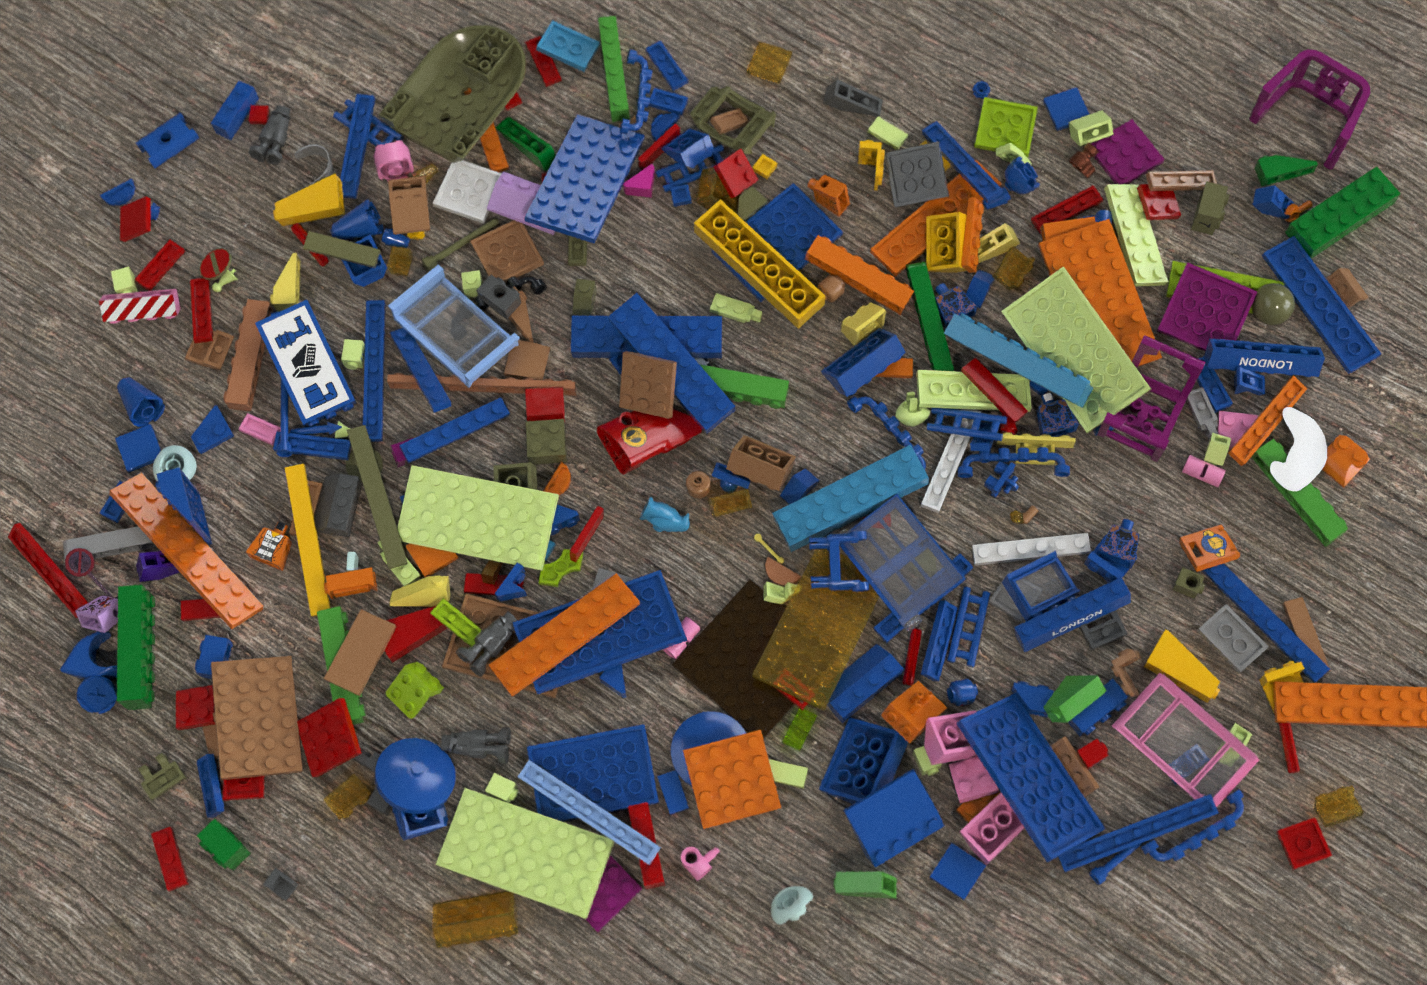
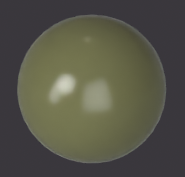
[1251,283,1295,325]

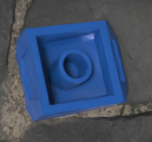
[661,129,714,168]
[342,235,387,287]
[392,804,449,840]

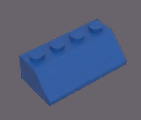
[821,328,906,397]
[816,644,904,723]

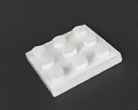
[433,160,502,224]

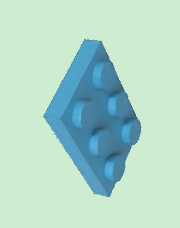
[536,20,600,72]

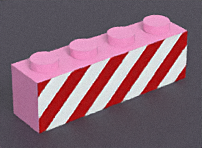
[99,289,181,324]

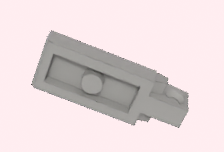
[1186,387,1218,440]

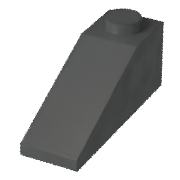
[823,80,883,117]

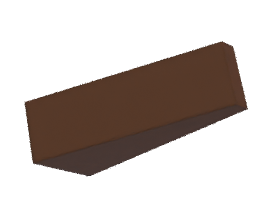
[481,560,503,585]

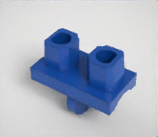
[984,461,1019,498]

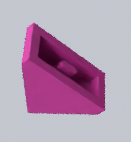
[623,164,655,198]

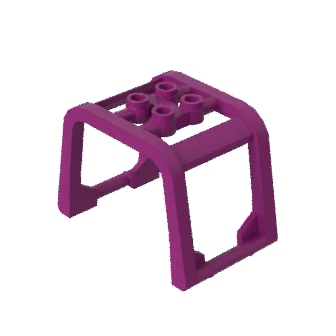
[1249,49,1371,170]
[1097,335,1206,462]

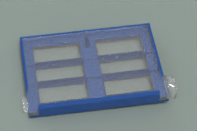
[838,494,966,632]

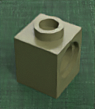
[1172,567,1205,599]

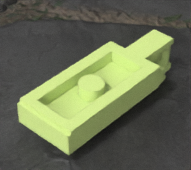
[710,293,762,323]
[378,541,421,586]

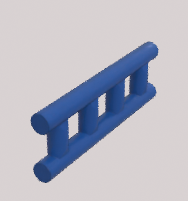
[333,99,404,146]
[655,144,724,193]
[927,408,1007,441]
[947,587,990,668]

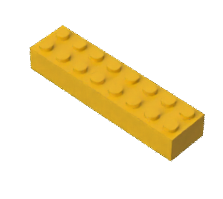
[694,199,825,329]

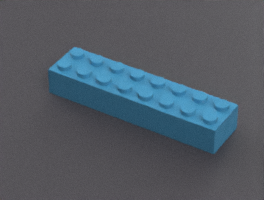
[944,313,1093,408]
[773,445,929,552]

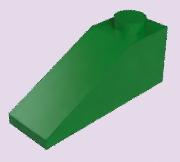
[1254,155,1318,187]

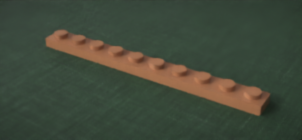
[387,373,577,396]

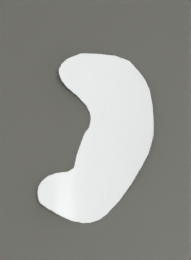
[1270,407,1327,491]

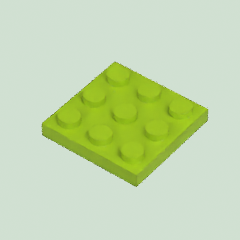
[974,97,1038,157]

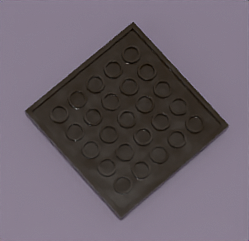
[672,580,839,740]

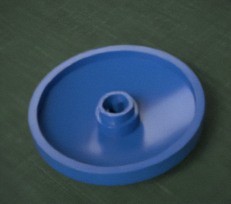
[671,711,746,787]
[374,738,456,814]

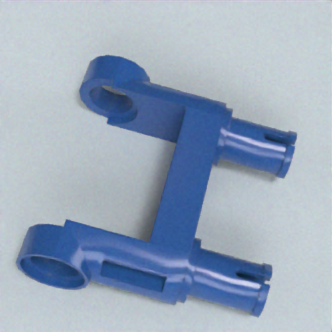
[809,531,869,592]

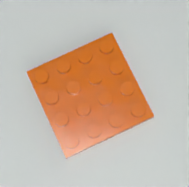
[683,729,781,829]

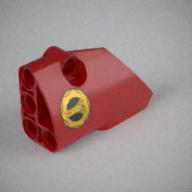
[596,410,702,475]

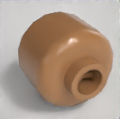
[818,275,845,302]
[686,471,711,499]

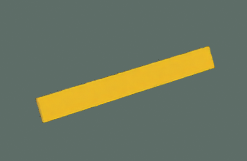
[285,464,330,617]

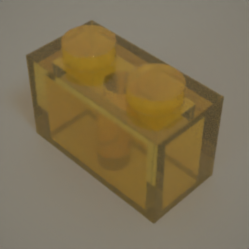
[708,489,752,517]

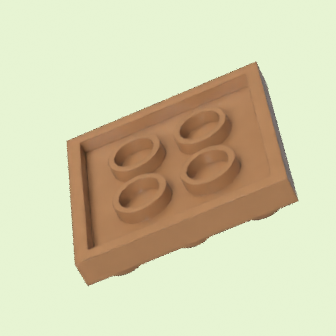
[470,220,544,283]
[619,351,677,419]

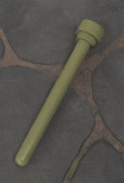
[421,218,499,272]

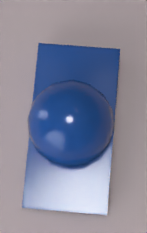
[712,462,750,493]

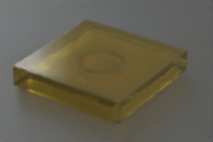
[747,41,793,84]

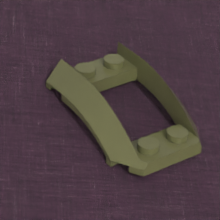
[690,85,776,154]

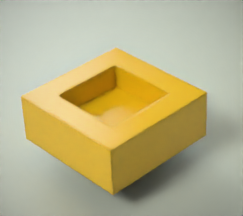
[752,154,777,180]

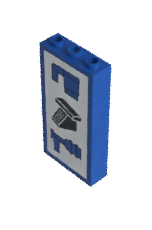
[255,300,356,427]

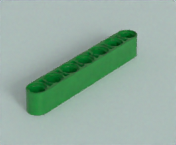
[906,261,954,371]

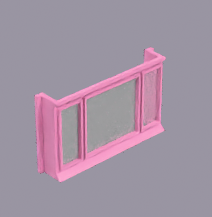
[1112,673,1259,807]

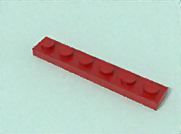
[8,523,88,618]

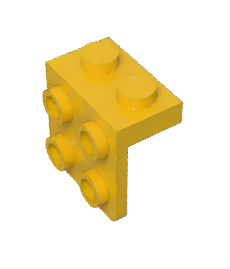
[858,140,885,191]
[1259,661,1305,714]

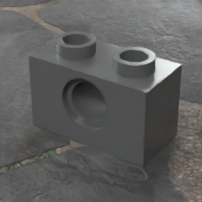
[476,275,521,319]

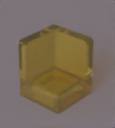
[387,246,413,276]

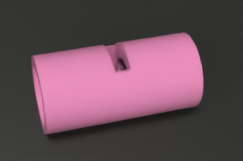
[1182,455,1226,488]
[663,617,701,659]

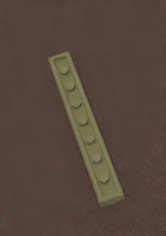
[347,425,408,569]

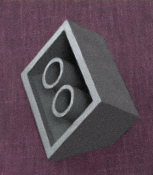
[315,474,362,537]

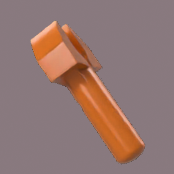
[1285,201,1313,223]

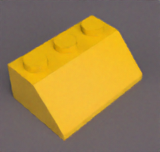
[926,212,967,273]

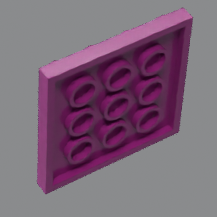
[1157,262,1257,351]

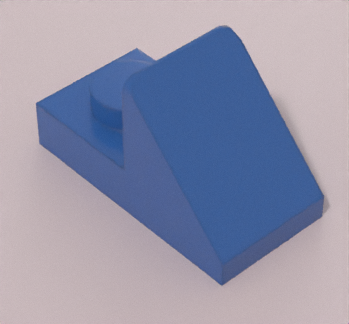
[1234,367,1265,396]
[495,563,527,601]

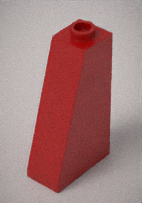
[384,605,447,663]

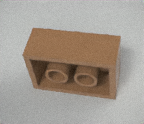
[726,435,796,491]

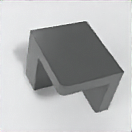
[263,868,299,900]

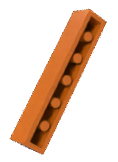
[805,235,914,315]

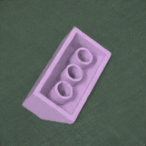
[487,172,556,235]

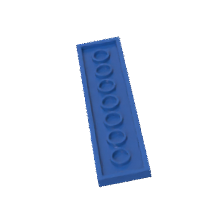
[1262,236,1381,374]

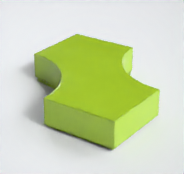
[538,549,584,587]

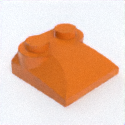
[1322,435,1370,488]

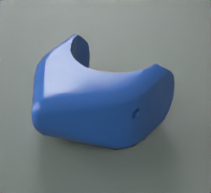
[60,630,117,680]

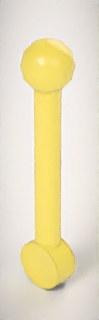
[754,534,784,564]

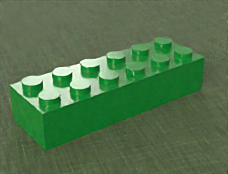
[1285,166,1401,259]
[117,585,155,710]

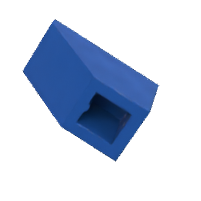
[1253,185,1295,219]
[550,505,580,536]
[1011,681,1054,718]

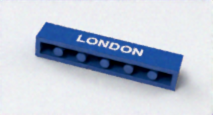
[1204,338,1325,377]
[1014,577,1131,653]

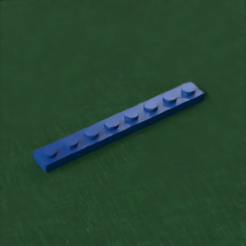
[363,300,386,442]
[1201,564,1330,683]
[1058,794,1219,872]

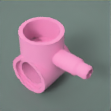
[681,847,719,881]

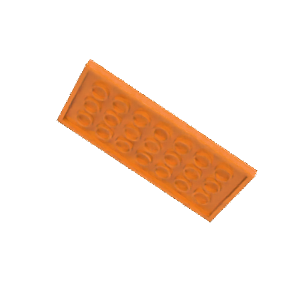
[1038,219,1162,367]

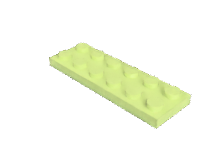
[1104,184,1168,286]
[916,370,1032,412]

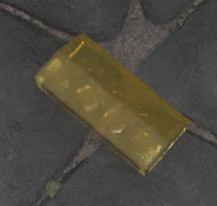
[432,891,519,948]

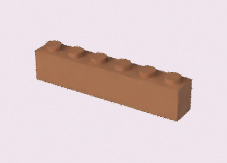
[224,299,273,411]

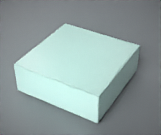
[346,552,359,572]

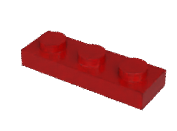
[151,827,189,892]

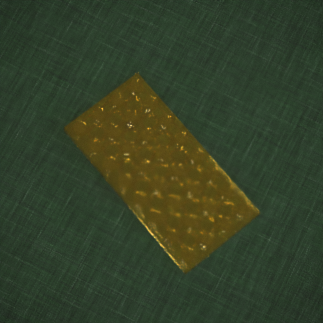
[752,549,888,711]

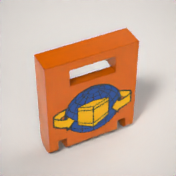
[1179,525,1240,572]

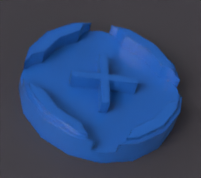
[77,676,117,714]

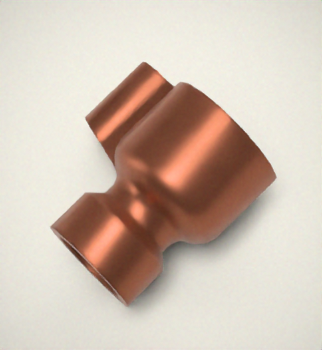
[1069,143,1099,179]

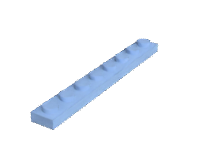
[518,760,661,865]

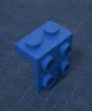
[1084,535,1137,583]

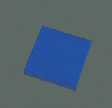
[1043,87,1090,131]
[115,424,161,473]
[929,843,986,901]

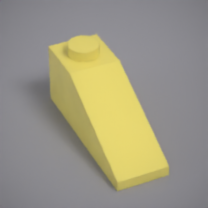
[978,223,1020,263]
[270,253,300,312]
[390,575,451,607]

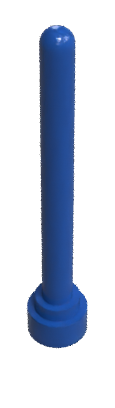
[277,379,292,457]
[1089,841,1146,885]

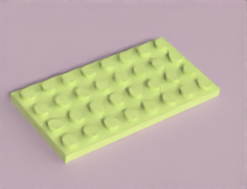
[1002,266,1151,433]
[397,465,559,571]
[436,788,614,919]

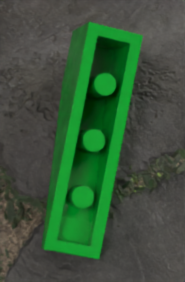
[495,116,556,172]

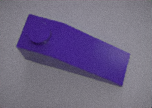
[136,551,180,582]

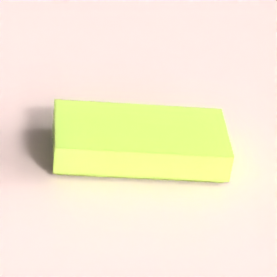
[868,116,908,150]
[769,759,808,789]

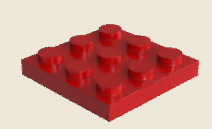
[297,698,362,777]

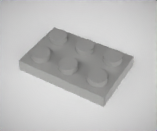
[1197,604,1269,674]

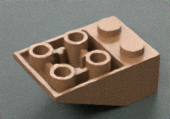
[388,176,430,235]

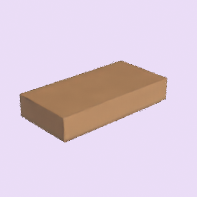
[710,108,749,134]

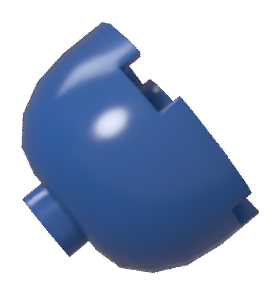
[1005,157,1040,194]

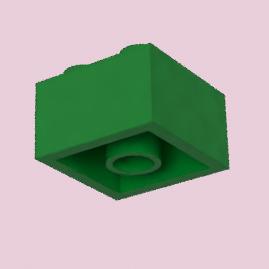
[197,818,251,870]

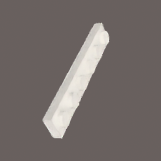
[921,409,981,514]
[972,533,1091,566]

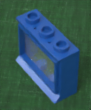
[1002,550,1080,621]

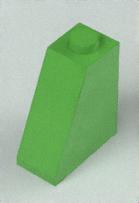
[1043,675,1106,722]
[833,871,897,899]

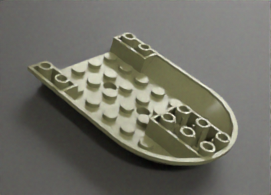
[379,25,526,163]

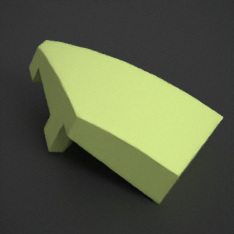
[996,143,1032,166]
[763,581,803,604]

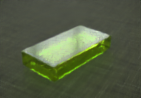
[782,708,817,751]

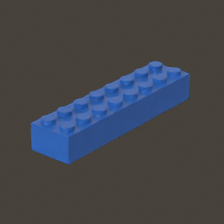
[608,293,736,434]
[571,316,722,358]

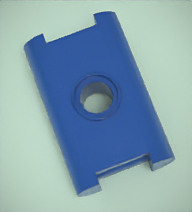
[136,113,200,169]

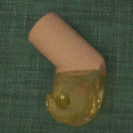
[1010,505,1039,524]

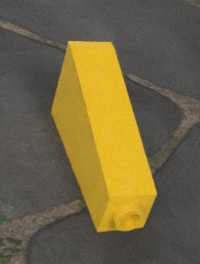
[273,174,345,226]
[1144,629,1220,703]

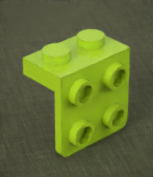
[386,661,444,719]

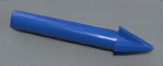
[290,422,342,435]

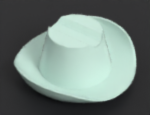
[153,445,196,481]
[771,886,813,924]

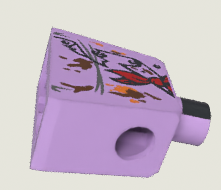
[75,596,118,633]

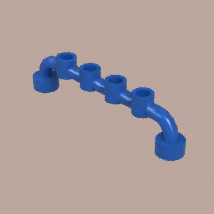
[619,49,652,134]
[847,397,926,470]
[957,447,1070,478]
[1141,789,1244,862]

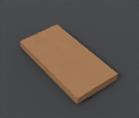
[324,609,397,696]

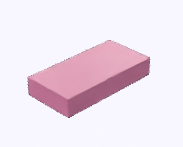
[239,413,281,446]

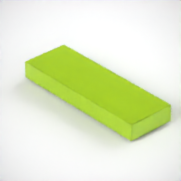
[430,598,482,647]

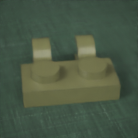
[138,753,187,801]

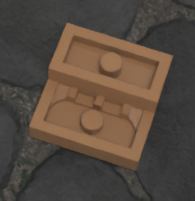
[185,330,234,370]
[503,340,550,381]

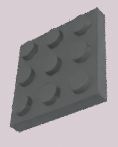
[885,142,949,208]

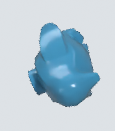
[639,497,690,532]

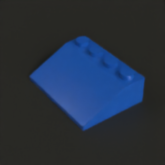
[155,467,212,545]
[819,717,909,804]
[843,769,944,868]

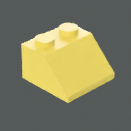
[841,302,886,346]

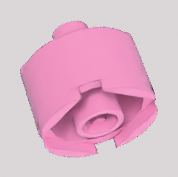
[373,140,414,180]

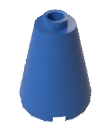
[330,199,384,240]
[117,377,165,427]

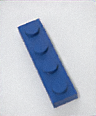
[273,432,351,461]
[921,601,958,681]

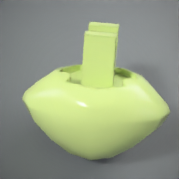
[895,392,930,427]

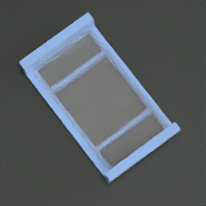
[388,265,520,388]

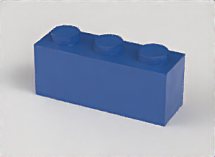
[211,81,259,140]
[1068,678,1128,737]

